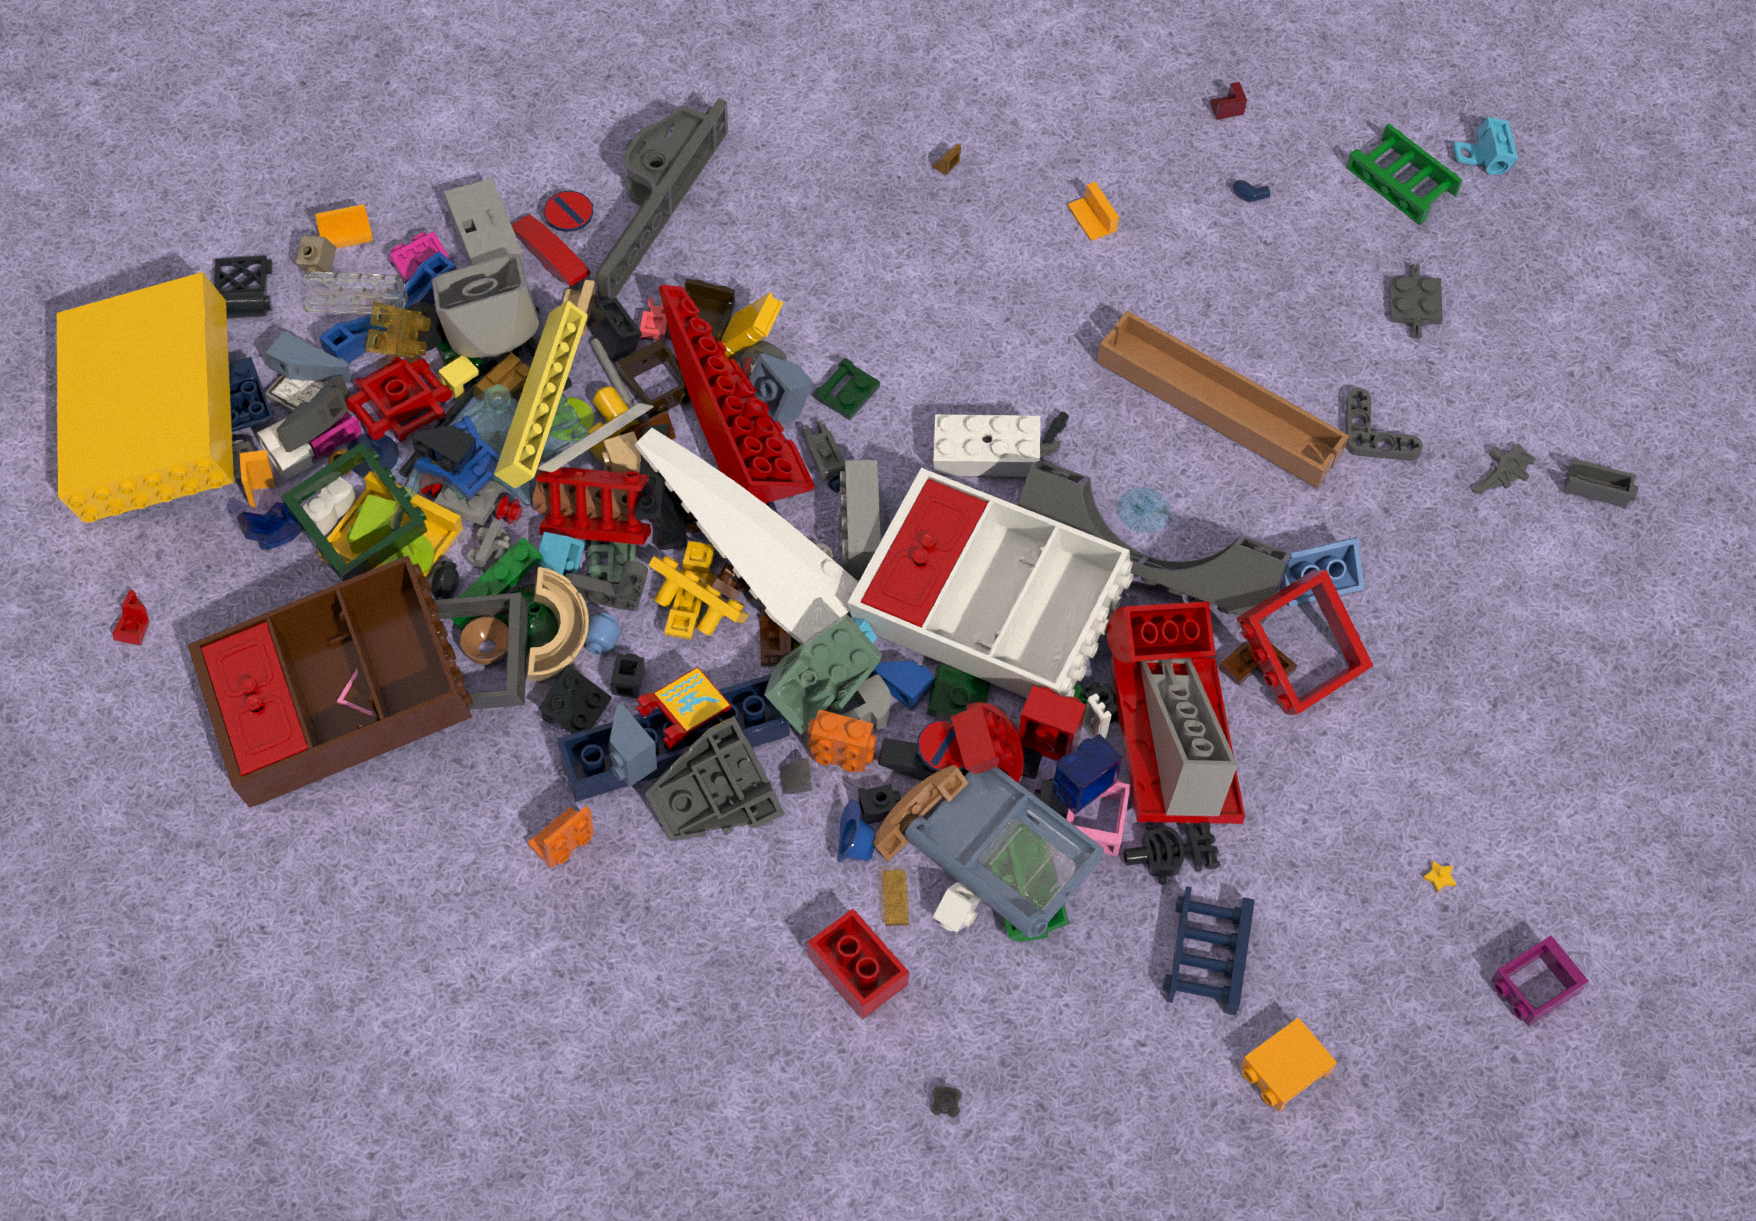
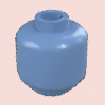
[584,612,621,655]

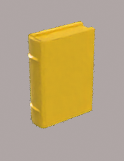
[720,292,783,358]

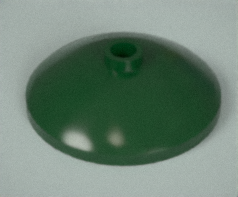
[495,584,558,656]

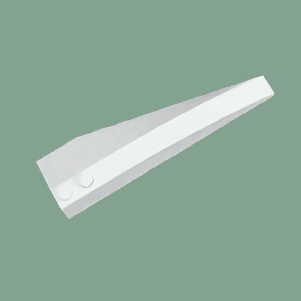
[635,428,858,645]

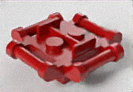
[346,356,453,443]

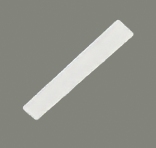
[538,403,654,472]

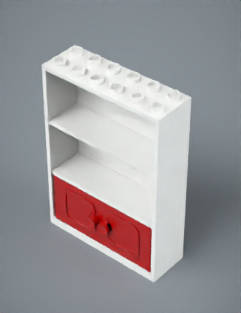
[847,468,1133,698]

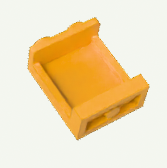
[1241,1017,1337,1112]

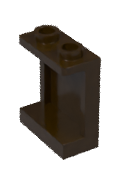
[668,279,735,341]

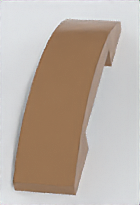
[873,765,969,861]

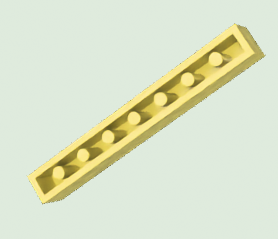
[494,301,588,488]

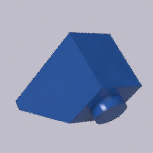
[869,661,934,711]

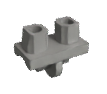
[467,520,513,573]

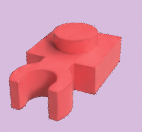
[640,297,668,341]

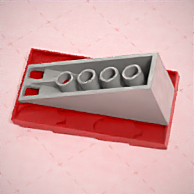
[1110,654,1245,824]

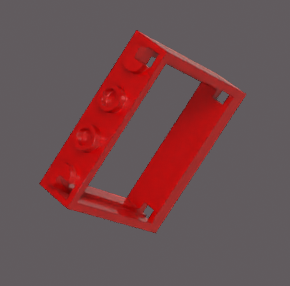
[1236,570,1374,715]

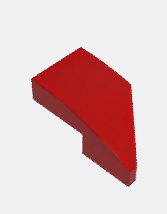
[112,590,150,645]

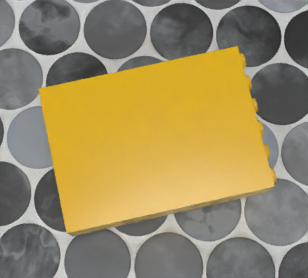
[57,272,234,523]

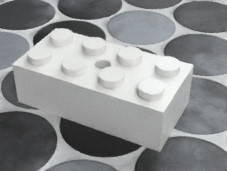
[934,414,1041,477]

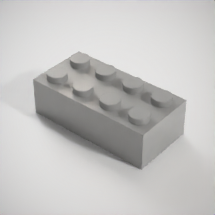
[840,460,881,579]

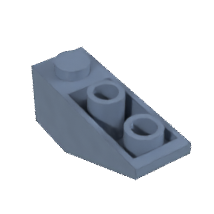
[265,332,352,383]

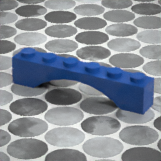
[319,251,457,364]

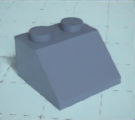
[749,353,813,424]
[609,702,657,787]

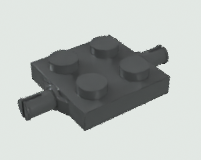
[1390,264,1443,339]

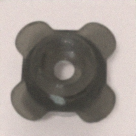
[930,1086,962,1118]

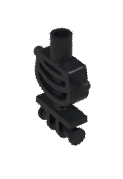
[1123,822,1221,885]

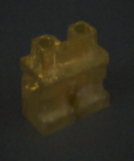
[366,302,431,358]

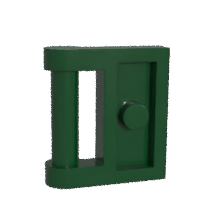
[812,358,880,420]

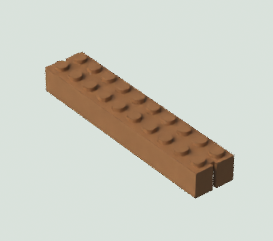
[1097,310,1349,488]

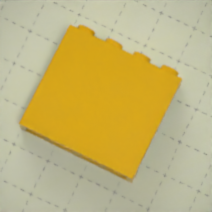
[317,471,463,578]

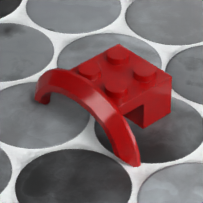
[951,702,1024,783]

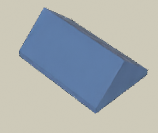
[1280,537,1365,607]

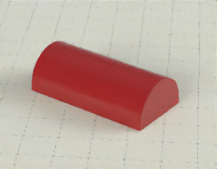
[1107,601,1216,663]

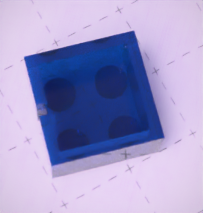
[1052,733,1122,815]

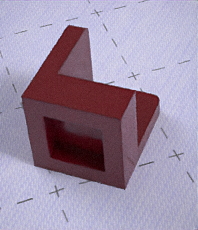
[1210,82,1247,120]

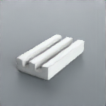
[1083,693,1111,744]

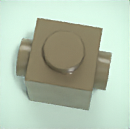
[296,236,336,277]

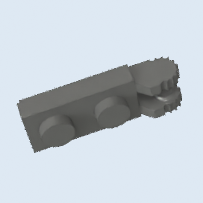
[801,420,845,480]

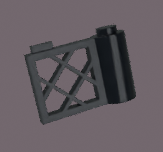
[214,255,273,319]

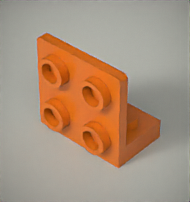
[528,806,594,868]

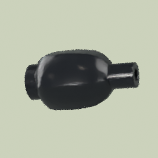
[431,561,459,600]

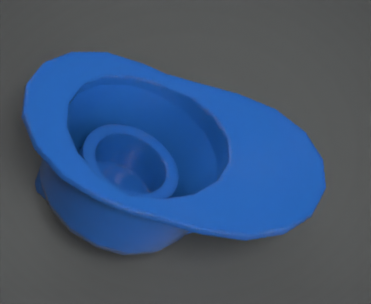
[837,799,875,863]

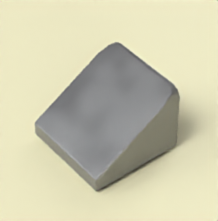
[781,758,812,794]

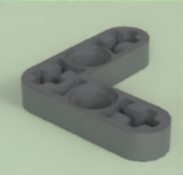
[1346,388,1423,461]
[564,561,648,611]

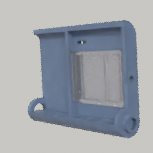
[905,767,1104,938]

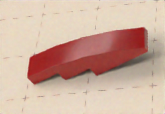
[512,214,591,286]

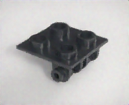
[539,665,612,734]

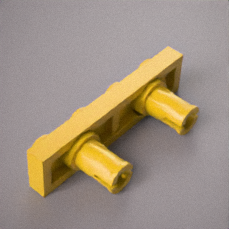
[648,555,749,636]

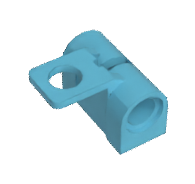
[1453,117,1518,175]

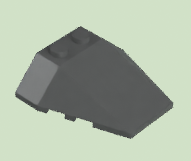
[644,716,785,841]

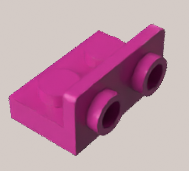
[387,231,449,283]
[308,412,362,459]

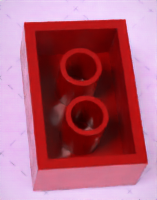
[1018,685,1086,766]
[807,908,909,1020]

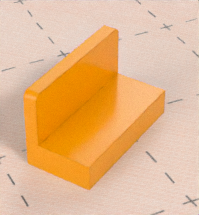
[1068,182,1119,241]
[315,204,373,248]
[239,450,276,508]

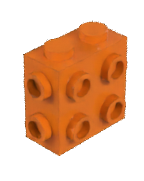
[807,710,877,773]

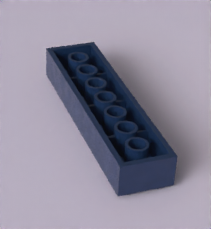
[557,674,790,802]

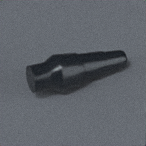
[1043,412,1069,444]

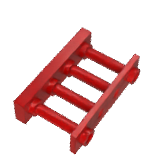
[536,467,651,545]

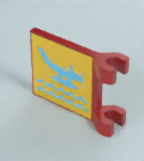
[636,667,732,749]

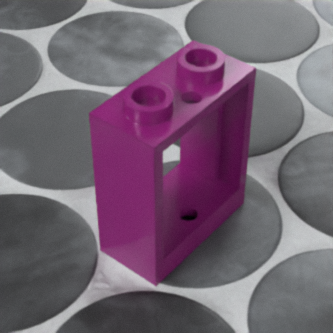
[1491,936,1589,1026]

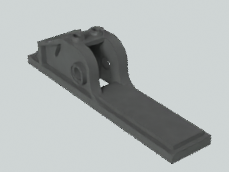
[596,98,728,301]

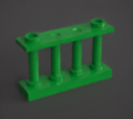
[1346,123,1463,225]

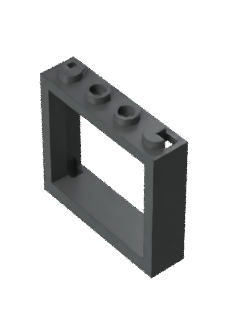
[423,592,528,710]

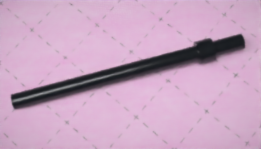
[399,359,498,478]

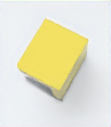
[438,356,479,401]

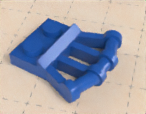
[413,415,500,500]

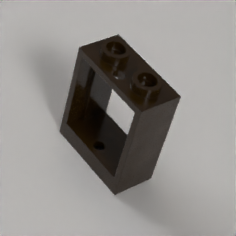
[617,339,691,418]

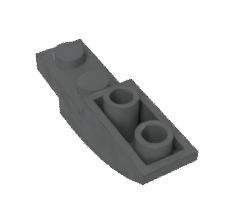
[277,375,350,452]

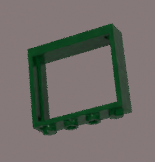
[281,442,428,582]

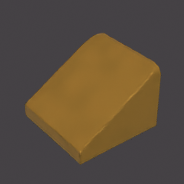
[932,144,961,175]

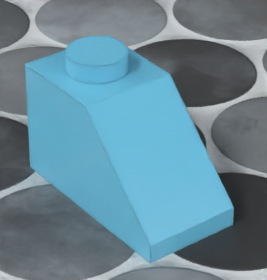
[539,532,585,576]

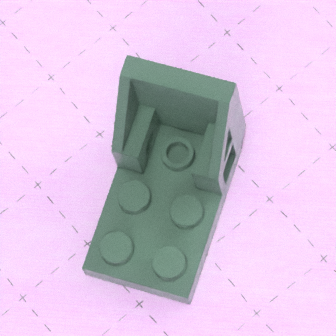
[764,614,882,735]

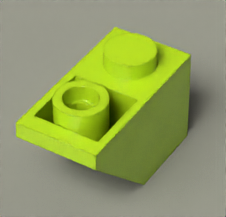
[347,494,401,553]

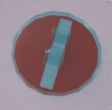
[1118,487,1170,533]

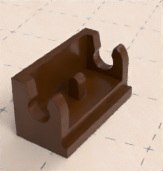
[760,608,791,666]

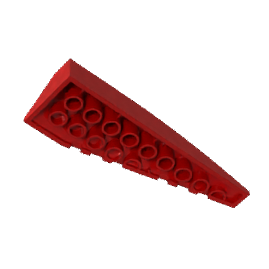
[659,285,815,504]

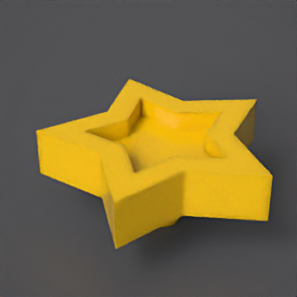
[1423,861,1456,893]

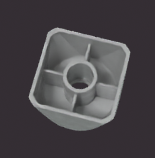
[432,254,540,358]

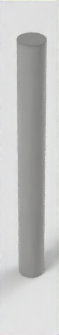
[590,338,641,420]

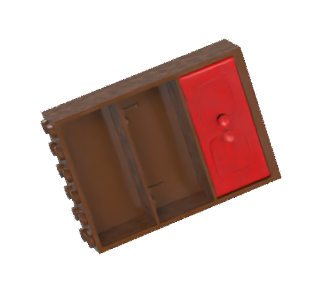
[187,555,474,808]

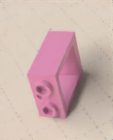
[1066,774,1131,856]

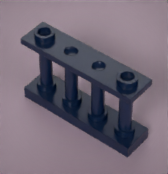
[1163,886,1255,1016]

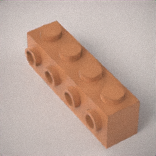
[532,482,641,521]

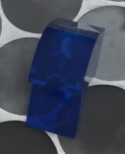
[237,502,303,550]

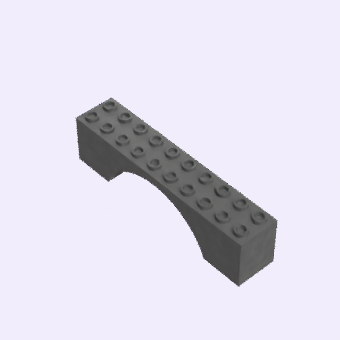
[1017,459,1292,623]

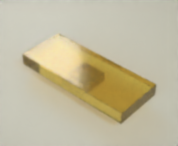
[882,870,909,926]

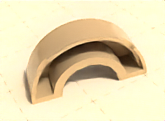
[526,567,589,682]

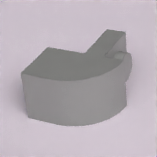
[842,674,891,732]

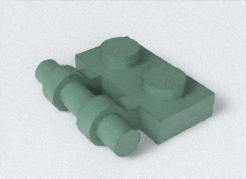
[586,540,637,584]

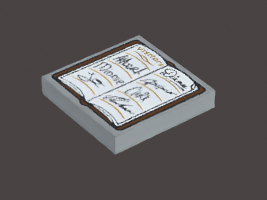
[265,375,327,413]

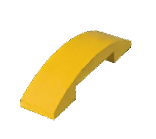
[664,541,715,640]

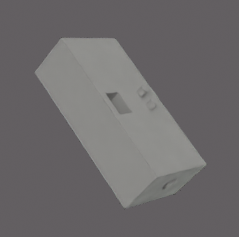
[444,178,525,271]

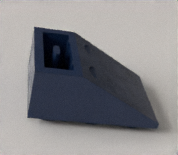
[229,357,274,432]

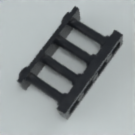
[635,423,688,550]

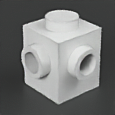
[933,882,980,933]

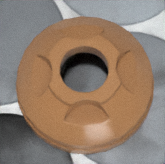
[460,617,509,664]

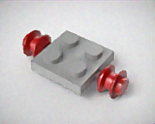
[418,473,523,526]

